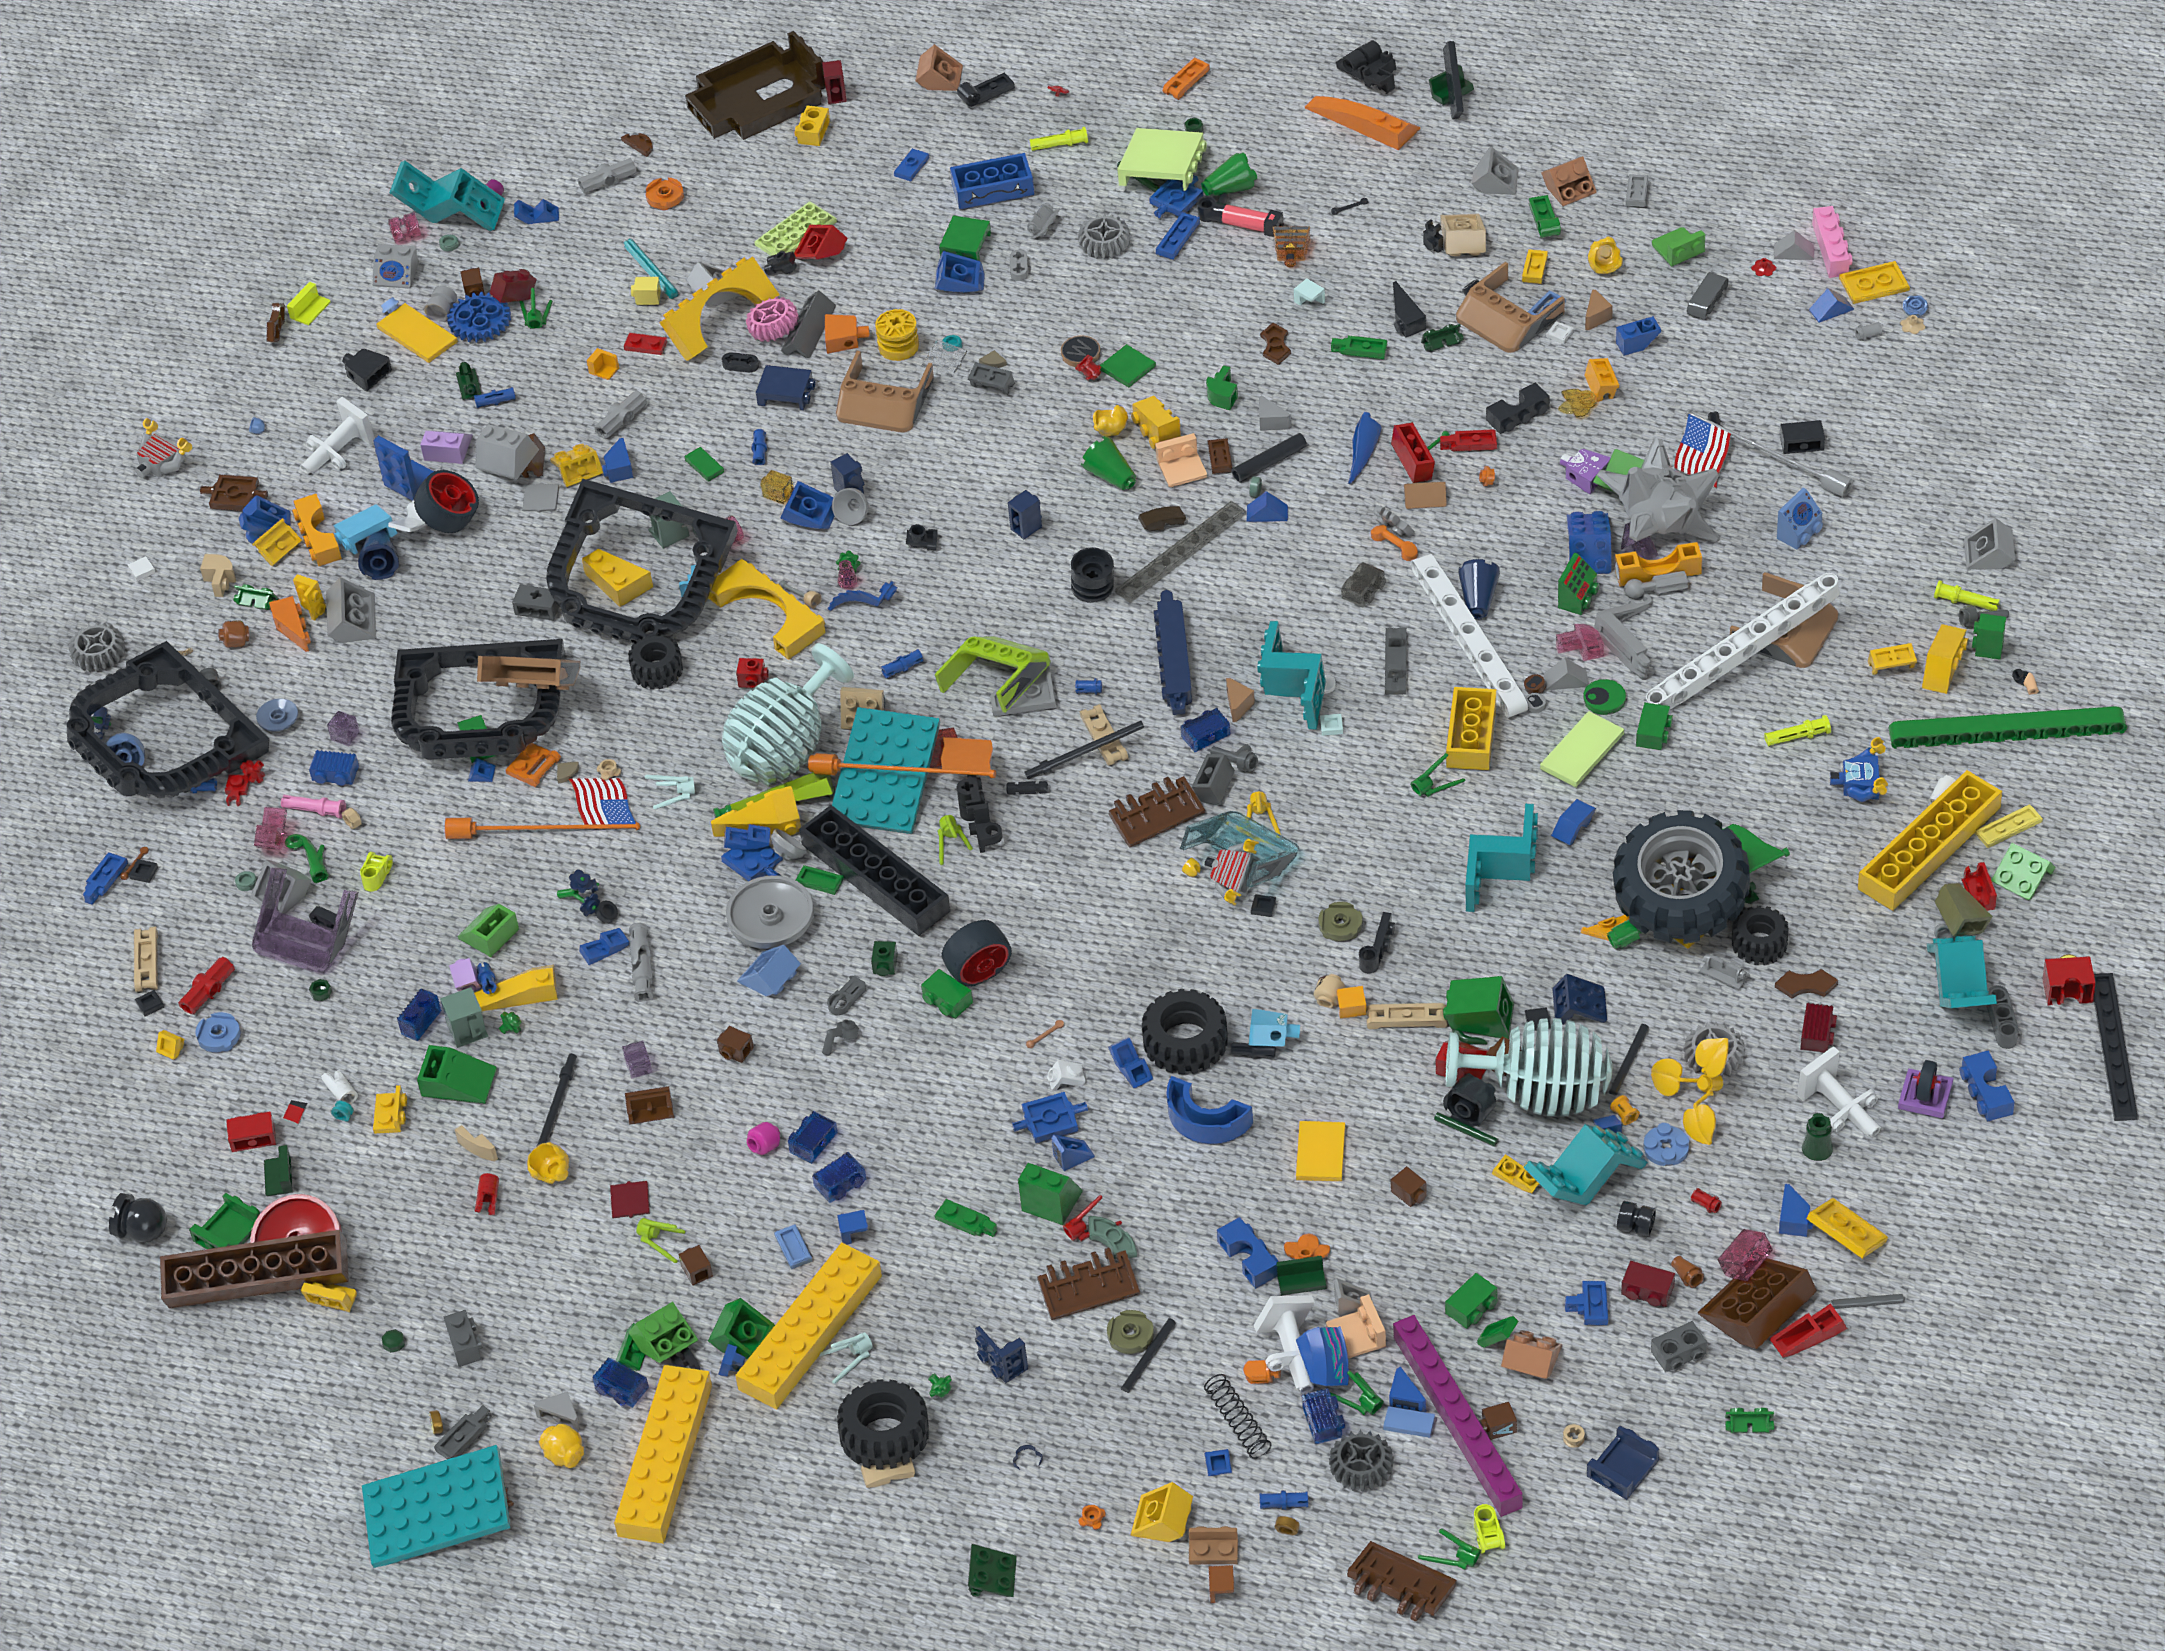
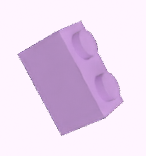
[420,431,473,464]

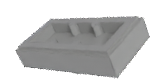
[1626,174,1649,207]

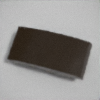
[1138,506,1186,531]

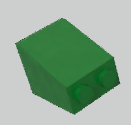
[1443,976,1514,1039]
[1018,1163,1083,1225]

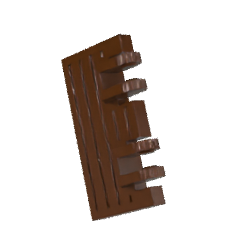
[1108,776,1205,848]
[1037,1247,1140,1320]
[1347,1541,1457,1622]

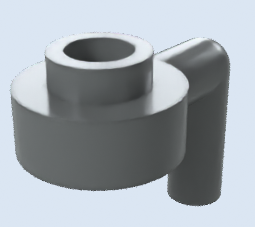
[822,1019,859,1055]

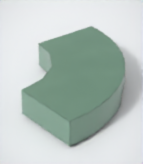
[1088,1216,1137,1259]

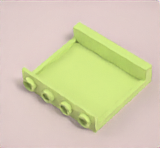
[1117,128,1207,191]

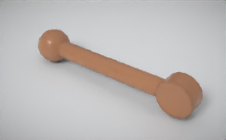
[1026,1020,1064,1048]

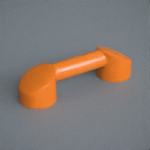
[1371,525,1418,561]

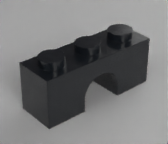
[1486,382,1550,434]

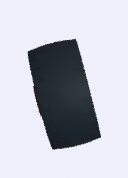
[414,470,479,533]
[941,920,1012,987]

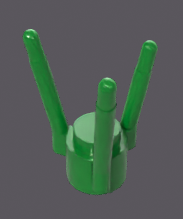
[519,288,553,329]
[1410,753,1466,797]
[1325,1371,1384,1415]
[1418,1528,1481,1570]

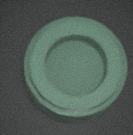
[439,234,459,251]
[1249,476,1262,498]
[235,871,257,891]

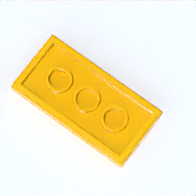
[376,303,458,363]

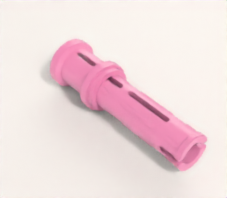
[281,794,346,819]

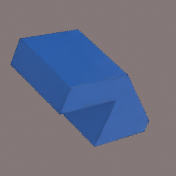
[514,199,559,224]
[1551,799,1596,845]
[1108,1037,1153,1088]

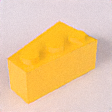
[1131,396,1181,449]
[582,549,653,607]
[1922,624,1969,694]

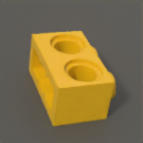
[794,106,830,146]

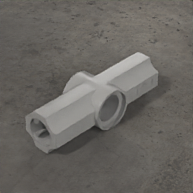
[577,158,637,193]
[594,390,647,439]

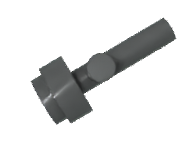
[1959,606,2009,627]
[1210,744,1258,772]

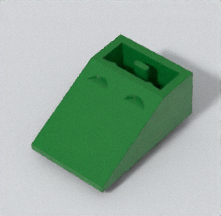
[417,1045,497,1104]

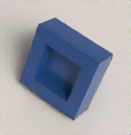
[718,1344,745,1376]

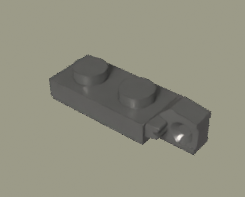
[434,1405,492,1459]

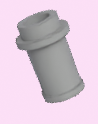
[1855,322,1882,341]

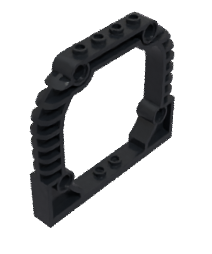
[546,479,738,644]
[391,639,566,760]
[67,641,269,798]

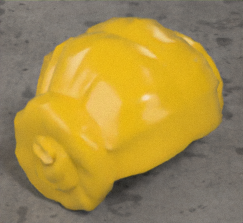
[538,1424,584,1468]

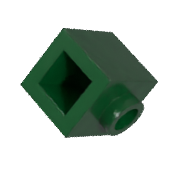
[871,941,898,976]

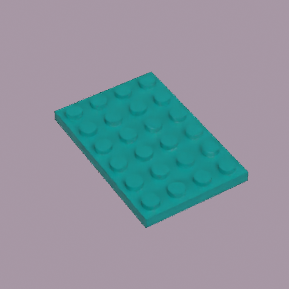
[832,707,941,834]
[362,1445,511,1568]

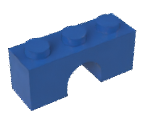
[1959,1050,2015,1122]
[1217,1217,1279,1289]

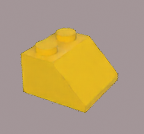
[1130,1482,1193,1542]

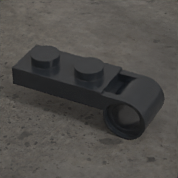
[957,72,1015,107]
[1359,912,1395,974]

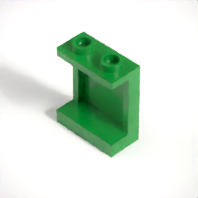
[939,215,991,261]
[189,1193,260,1249]

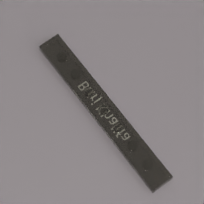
[1115,501,1246,603]

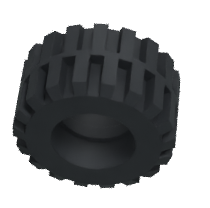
[628,634,683,690]
[1732,906,1789,965]

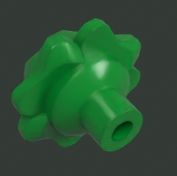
[836,550,861,576]
[499,1011,522,1034]
[928,1373,952,1398]

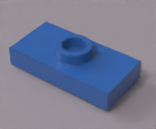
[894,148,929,182]

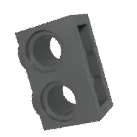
[1651,1321,1707,1372]

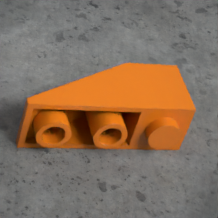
[269,596,311,652]

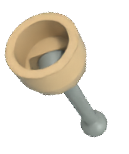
[779,581,822,609]

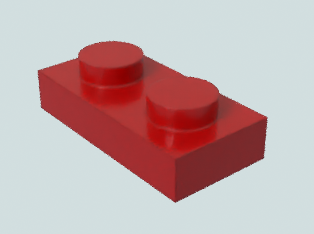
[623,332,667,355]

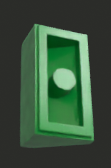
[614,1323,645,1371]

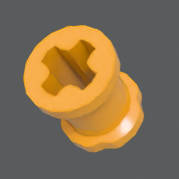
[1610,1095,1640,1125]

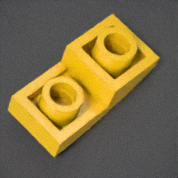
[1492,1154,1539,1193]

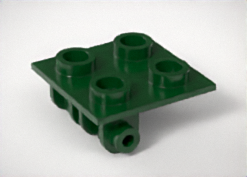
[968,1544,1017,1597]

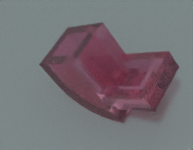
[1556,624,1604,661]
[254,807,287,850]

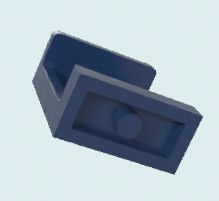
[756,365,816,411]
[1587,1426,1660,1500]

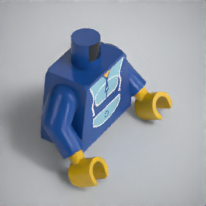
[1830,737,1888,802]

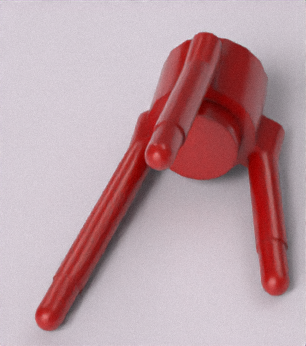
[1063,1195,1122,1242]

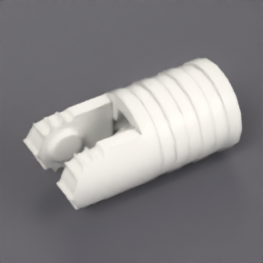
[321,1070,358,1104]

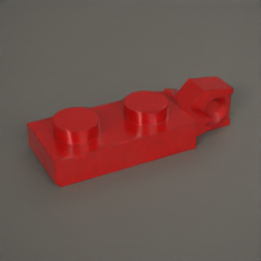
[1440,429,1497,451]

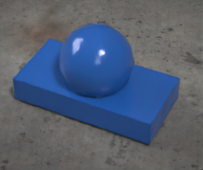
[238,513,275,544]

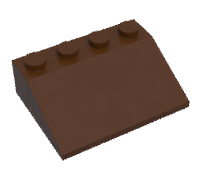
[1698,1255,1817,1349]

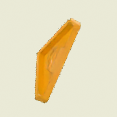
[1581,915,1629,941]

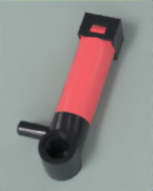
[1197,193,1284,238]

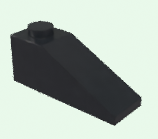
[1393,281,1426,338]

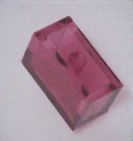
[1717,1229,1773,1281]

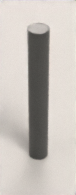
[1831,1294,1903,1309]

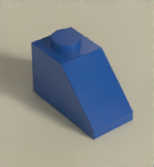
[602,438,633,483]
[243,495,291,526]
[1779,1184,1813,1237]

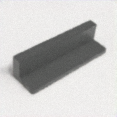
[781,290,836,358]

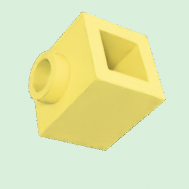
[631,277,661,305]

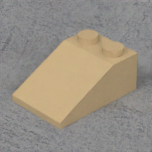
[1440,214,1486,256]

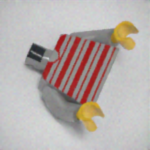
[135,418,192,478]
[1204,839,1260,906]

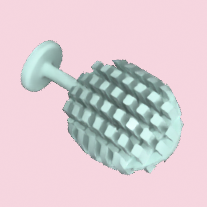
[722,643,854,786]
[1446,1018,1613,1116]

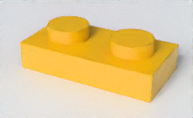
[1522,249,1548,284]

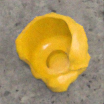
[1588,236,1623,274]
[1093,405,1128,436]
[527,1142,569,1184]

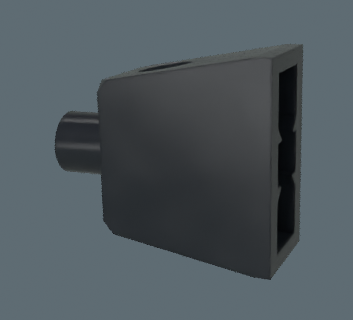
[342,349,392,392]

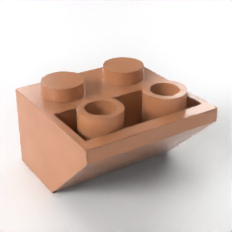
[1541,156,1597,206]
[1501,1330,1562,1379]

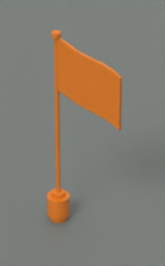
[808,737,996,778]

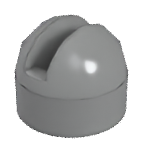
[1934,923,1953,938]

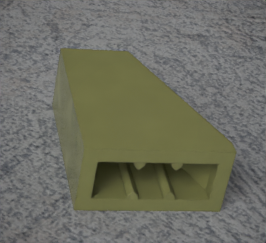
[1934,883,1993,936]

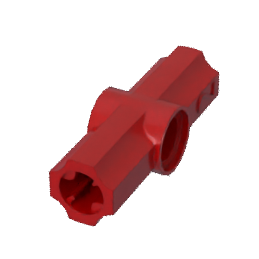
[178,956,235,1014]

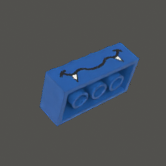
[950,153,1034,209]

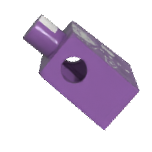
[1560,449,1611,494]

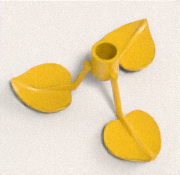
[1651,1038,1728,1145]

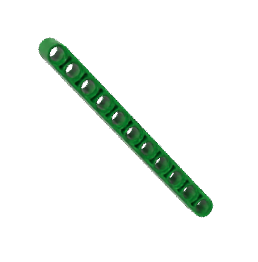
[1888,706,2127,749]

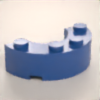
[1166,1076,1253,1144]

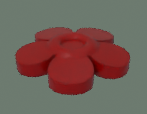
[1048,86,1069,97]

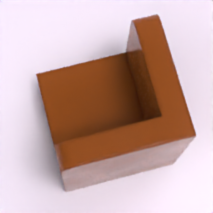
[1209,1565,1234,1603]

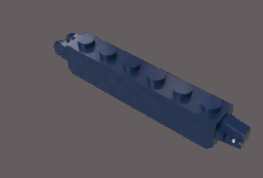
[1153,590,1192,715]

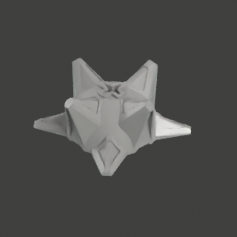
[1597,439,1720,543]

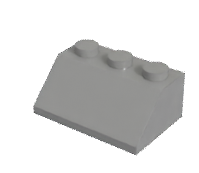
[475,424,539,480]
[326,577,376,643]

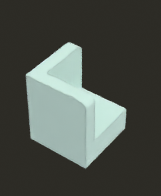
[1294,279,1325,305]

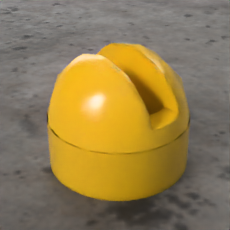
[1182,857,1201,877]

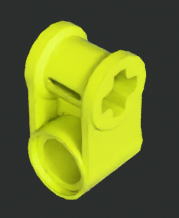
[360,852,393,892]
[1474,1504,1505,1554]

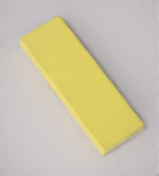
[1975,804,2043,848]

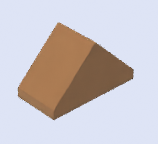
[1585,289,1613,330]
[1226,678,1255,722]

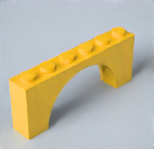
[659,256,780,361]
[708,559,826,660]

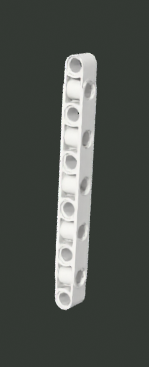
[1411,554,1528,718]
[1646,573,1840,710]

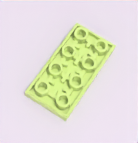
[754,201,837,255]
[1540,711,1624,787]

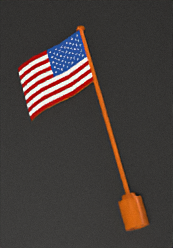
[445,778,640,839]

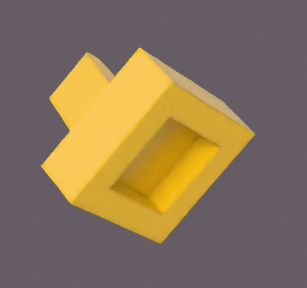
[156,1030,185,1060]

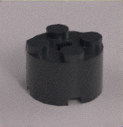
[1443,1073,1496,1127]

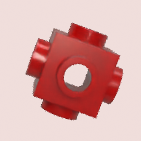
[736,658,769,688]

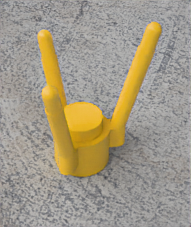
[1243,791,1281,838]

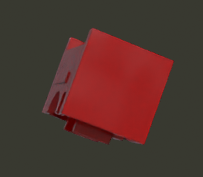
[2042,956,2096,1006]

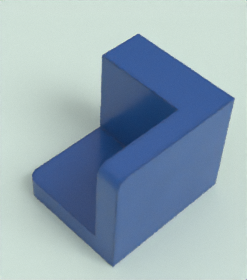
[837,1210,868,1245]

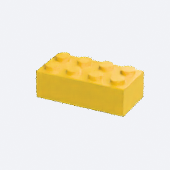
[1446,687,1497,770]

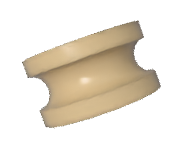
[1563,1424,1585,1448]

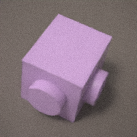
[449,958,482,992]

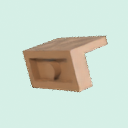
[1404,481,1446,509]

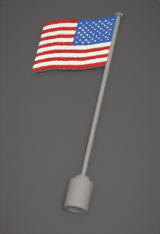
[1674,409,1853,498]

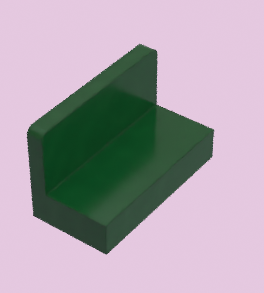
[1429,65,1474,105]
[264,1145,293,1197]
[1276,1256,1327,1296]

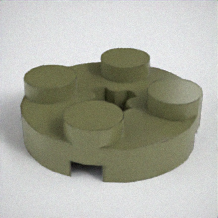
[1318,902,1363,941]
[1107,1310,1154,1354]

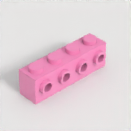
[1812,206,1852,278]

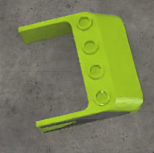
[934,636,1051,713]

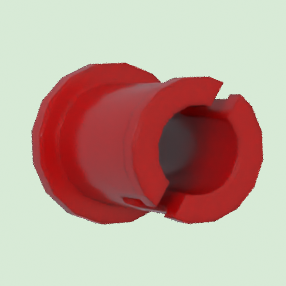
[1691,1188,1722,1213]

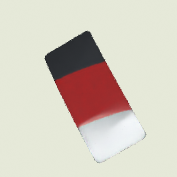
[281,1100,308,1127]

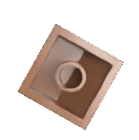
[915,44,963,91]

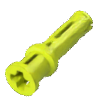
[1029,126,1088,151]
[1934,580,2000,611]
[1764,715,1831,746]

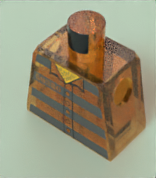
[1273,226,1311,268]

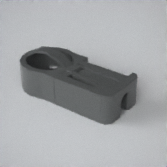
[827,976,866,1015]

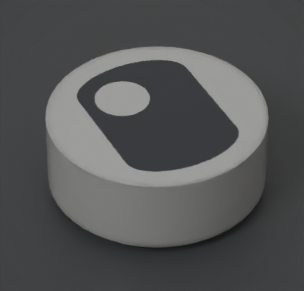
[1525,693,1546,713]

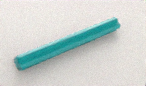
[624,238,679,299]

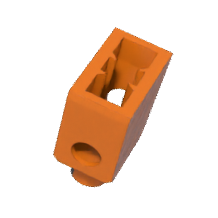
[825,314,870,354]

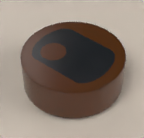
[1524,674,1546,694]

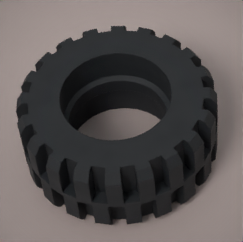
[1142,989,1228,1075]
[837,1379,929,1470]

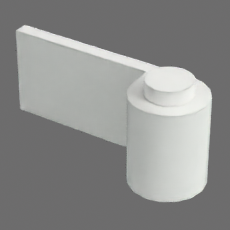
[388,500,428,532]

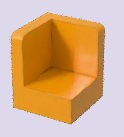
[586,348,619,380]
[1336,986,1366,1019]

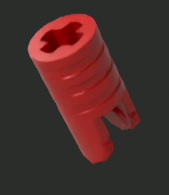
[475,1173,499,1215]

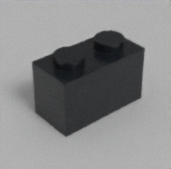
[1780,420,1825,454]

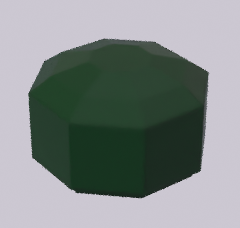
[1184,117,1204,133]
[309,979,332,1001]
[382,1329,405,1353]

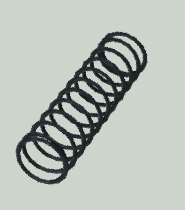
[1204,1374,1272,1459]

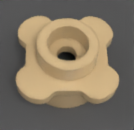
[596,759,621,780]

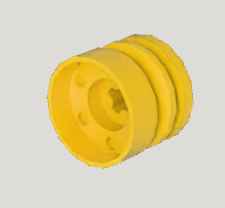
[875,309,919,361]

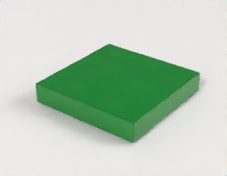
[1100,344,1156,388]

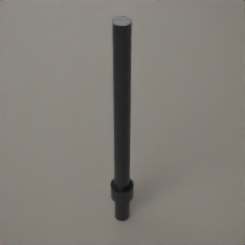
[1024,720,1144,779]
[536,1053,577,1147]

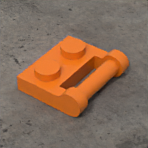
[506,743,561,787]

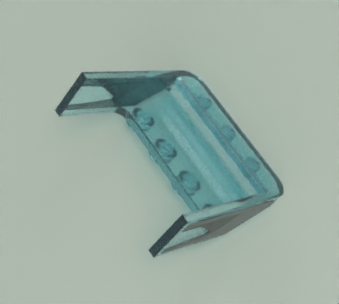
[1180,811,1299,888]

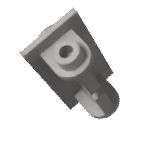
[1027,203,1060,239]
[1700,953,1750,990]

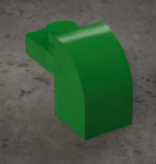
[1206,365,1238,411]

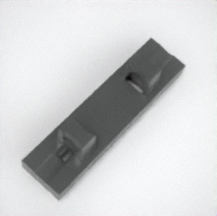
[1385,628,1407,695]

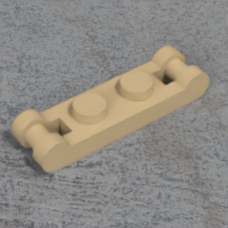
[1079,704,1128,766]
[134,926,158,992]
[1366,1003,1447,1029]

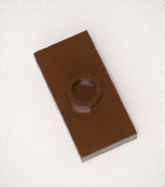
[1207,438,1232,474]

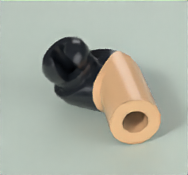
[2012,669,2039,695]

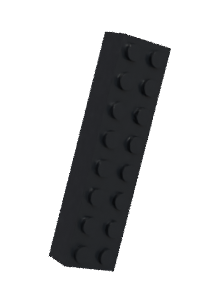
[799,805,951,936]

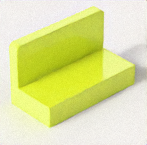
[287,282,331,325]

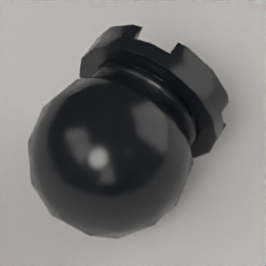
[109,1193,167,1242]

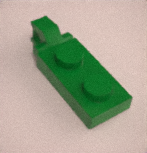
[1331,335,1388,359]
[935,1199,998,1237]

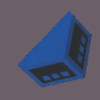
[1051,1135,1095,1171]
[1389,1366,1426,1412]

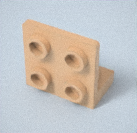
[1155,433,1207,487]
[1326,1294,1386,1358]

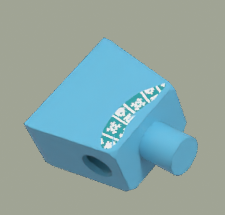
[1249,1009,1300,1046]

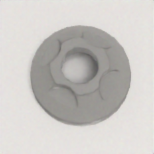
[832,488,868,525]
[771,829,807,861]

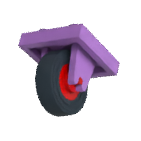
[1898,1060,1953,1118]

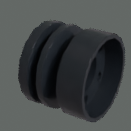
[1071,547,1114,603]

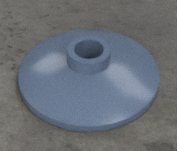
[256,699,298,731]

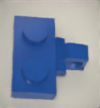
[1565,1281,1608,1325]

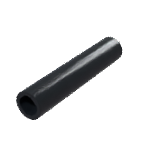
[1231,433,1307,483]

